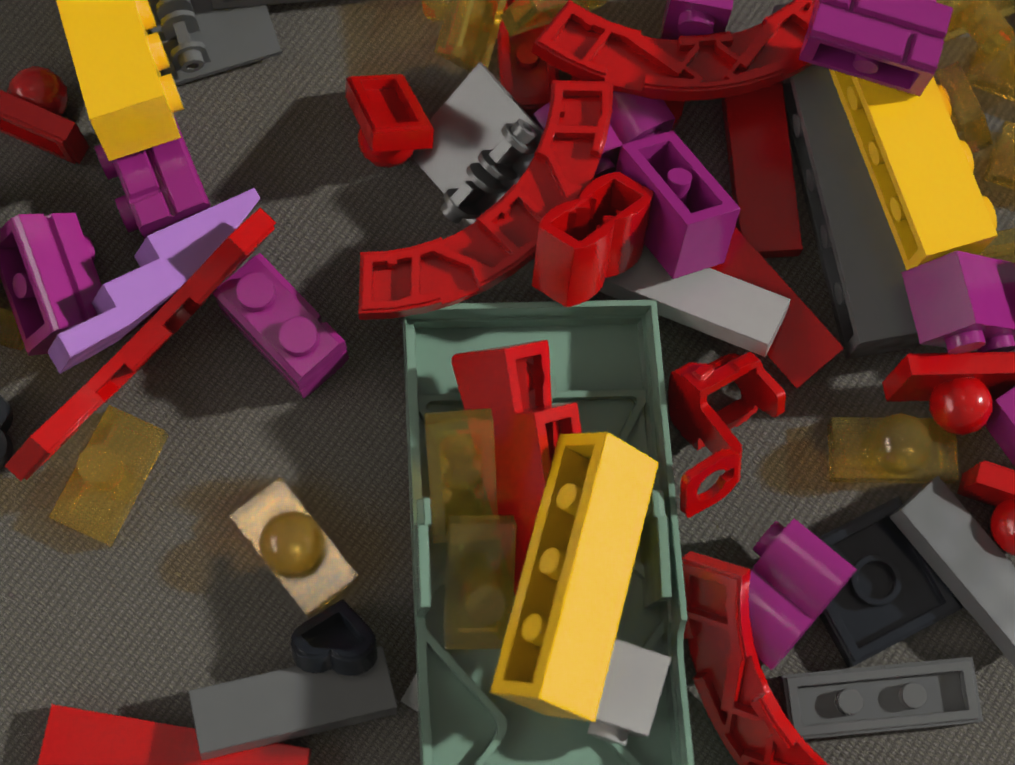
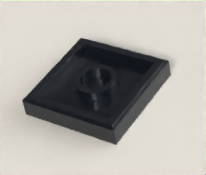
[818,496,963,668]

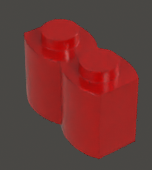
[532,172,654,307]

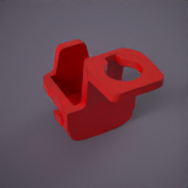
[668,352,786,518]

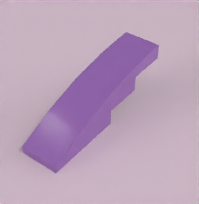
[47,188,260,374]

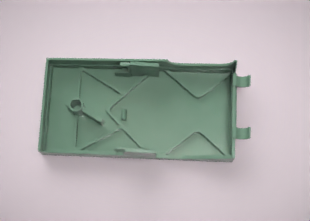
[402,299,694,765]

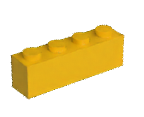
[56,0,184,161]
[829,69,998,270]
[490,432,659,722]

